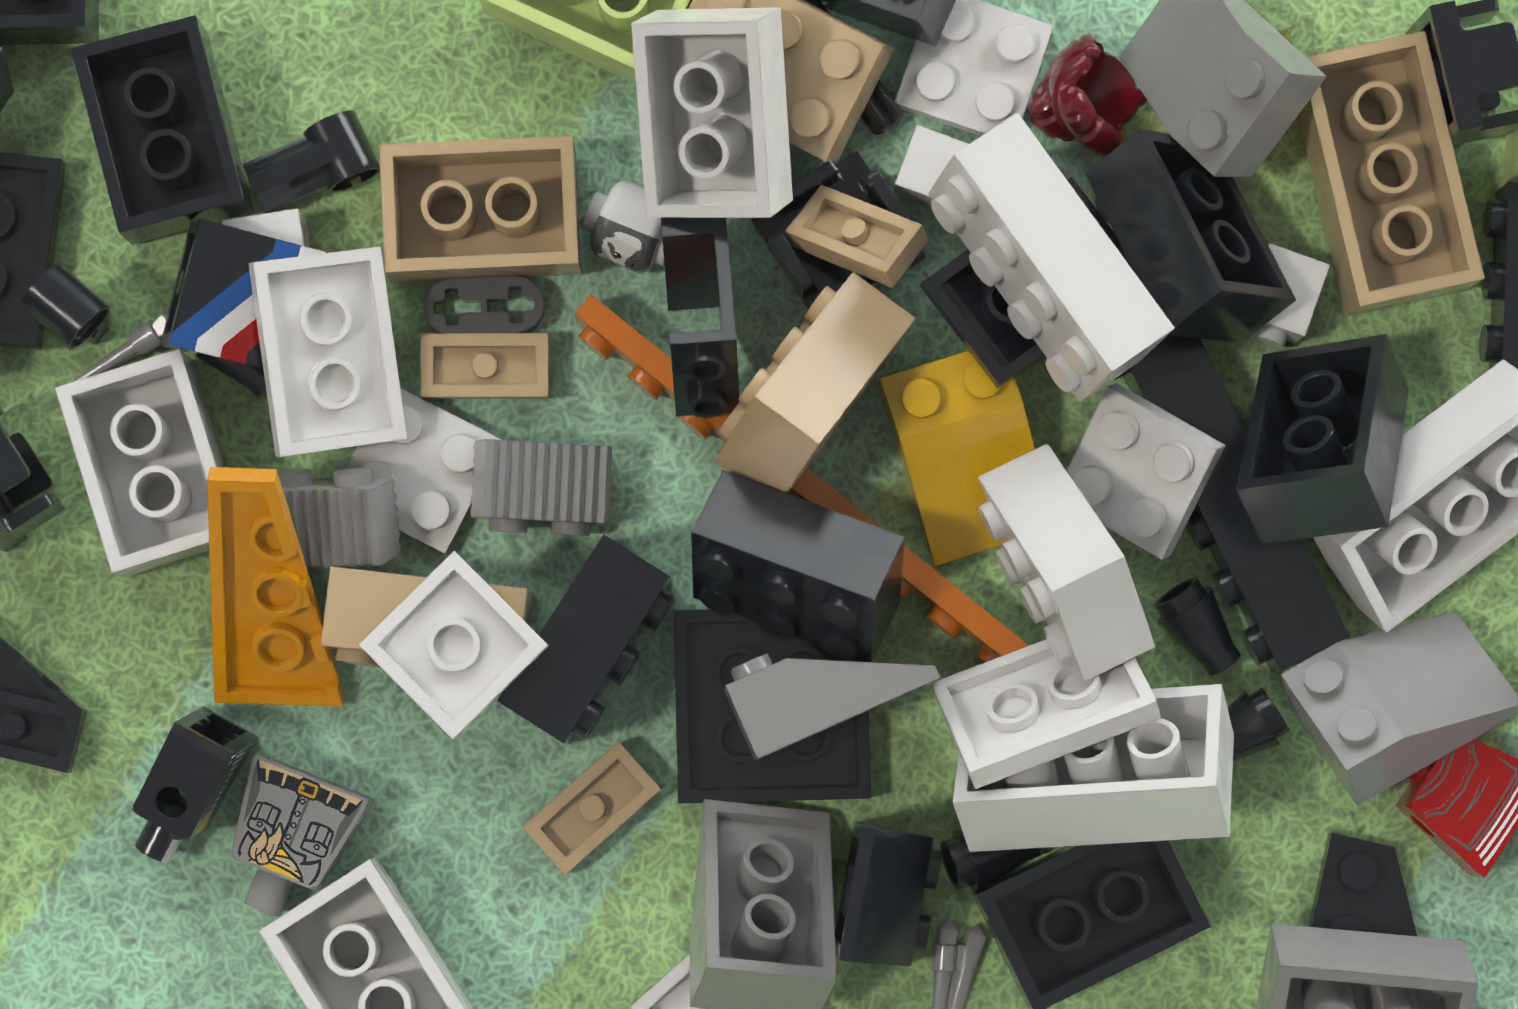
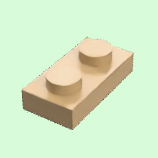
[785,185,929,288]
[420,333,550,400]
[522,741,661,875]

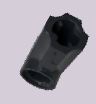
[243,110,380,213]
[21,263,110,350]

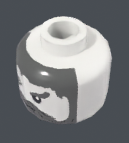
[583,180,664,273]

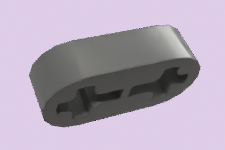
[423,276,546,334]

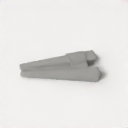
[74,315,167,382]
[931,919,986,1009]

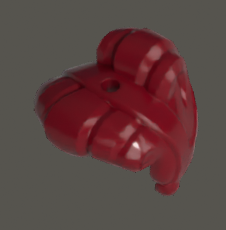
[1028,33,1147,157]

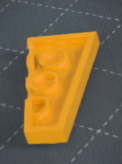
[207,467,345,707]

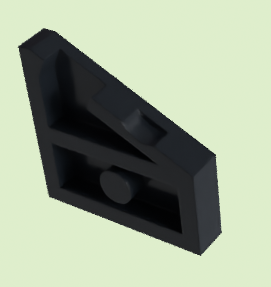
[0,637,87,773]
[1308,833,1418,937]

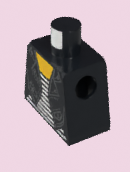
[132,706,258,863]

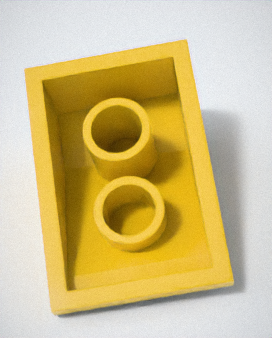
[877,351,1035,567]

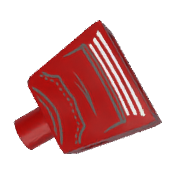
[1396,739,1518,878]

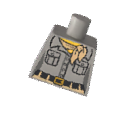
[231,754,375,917]

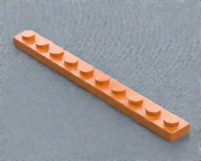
[575,294,1029,664]

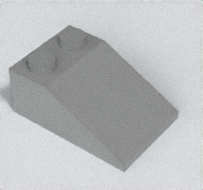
[1119,0,1327,177]
[1281,611,1518,806]
[724,653,941,761]
[689,799,837,1009]

